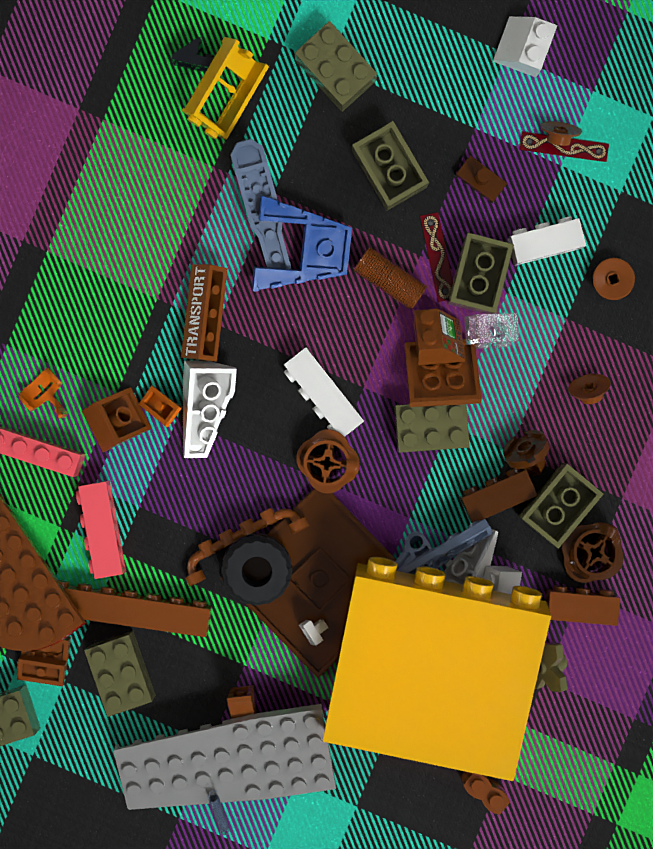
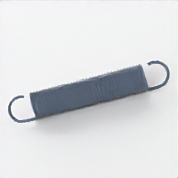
[208,790,230,835]

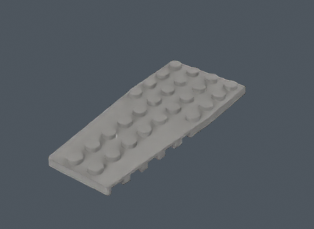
[114,704,336,810]

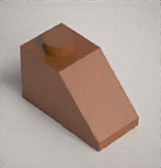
[227,685,257,719]

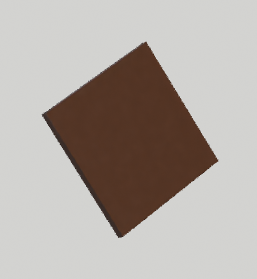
[221,488,397,678]

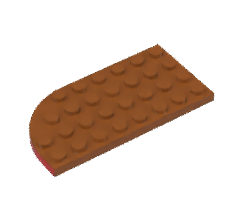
[0,494,86,651]

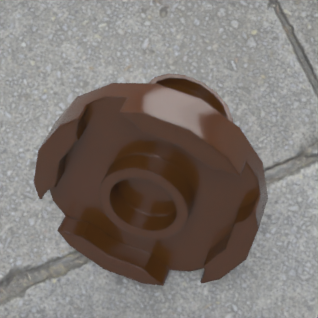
[503,430,550,476]

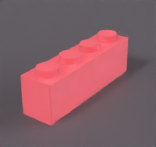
[0,426,86,477]
[76,480,126,579]

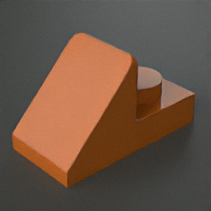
[138,385,182,427]

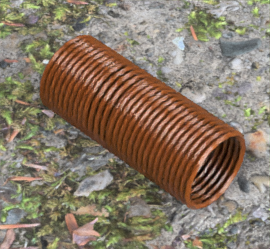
[354,247,427,310]

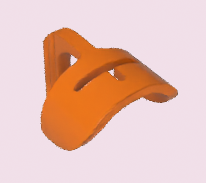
[18,368,68,418]

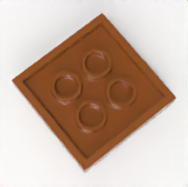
[404,338,482,407]

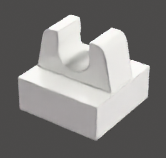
[299,619,328,646]

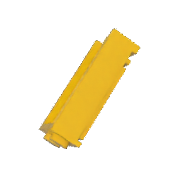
[182,37,269,140]

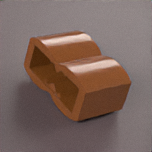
[461,771,510,815]

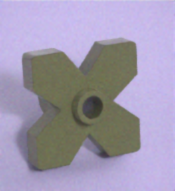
[535,642,568,692]

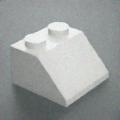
[493,16,557,77]

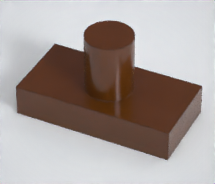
[455,155,507,203]

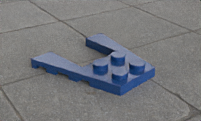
[252,195,352,292]

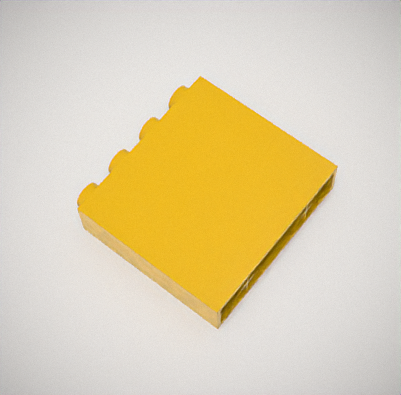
[323,557,551,781]

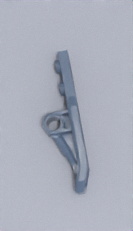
[230,138,292,269]
[395,519,493,575]

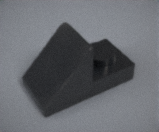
[171,37,215,72]

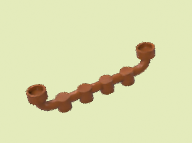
[185,508,309,587]

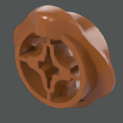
[296,429,360,493]

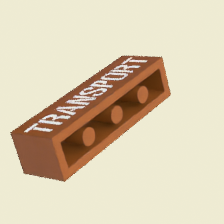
[181,264,228,362]

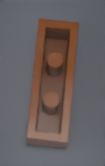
[545,585,620,626]

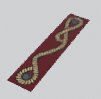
[520,132,609,162]
[420,212,453,302]

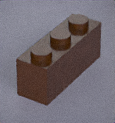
[460,468,538,523]

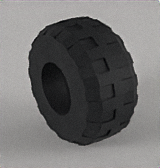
[222,533,292,605]

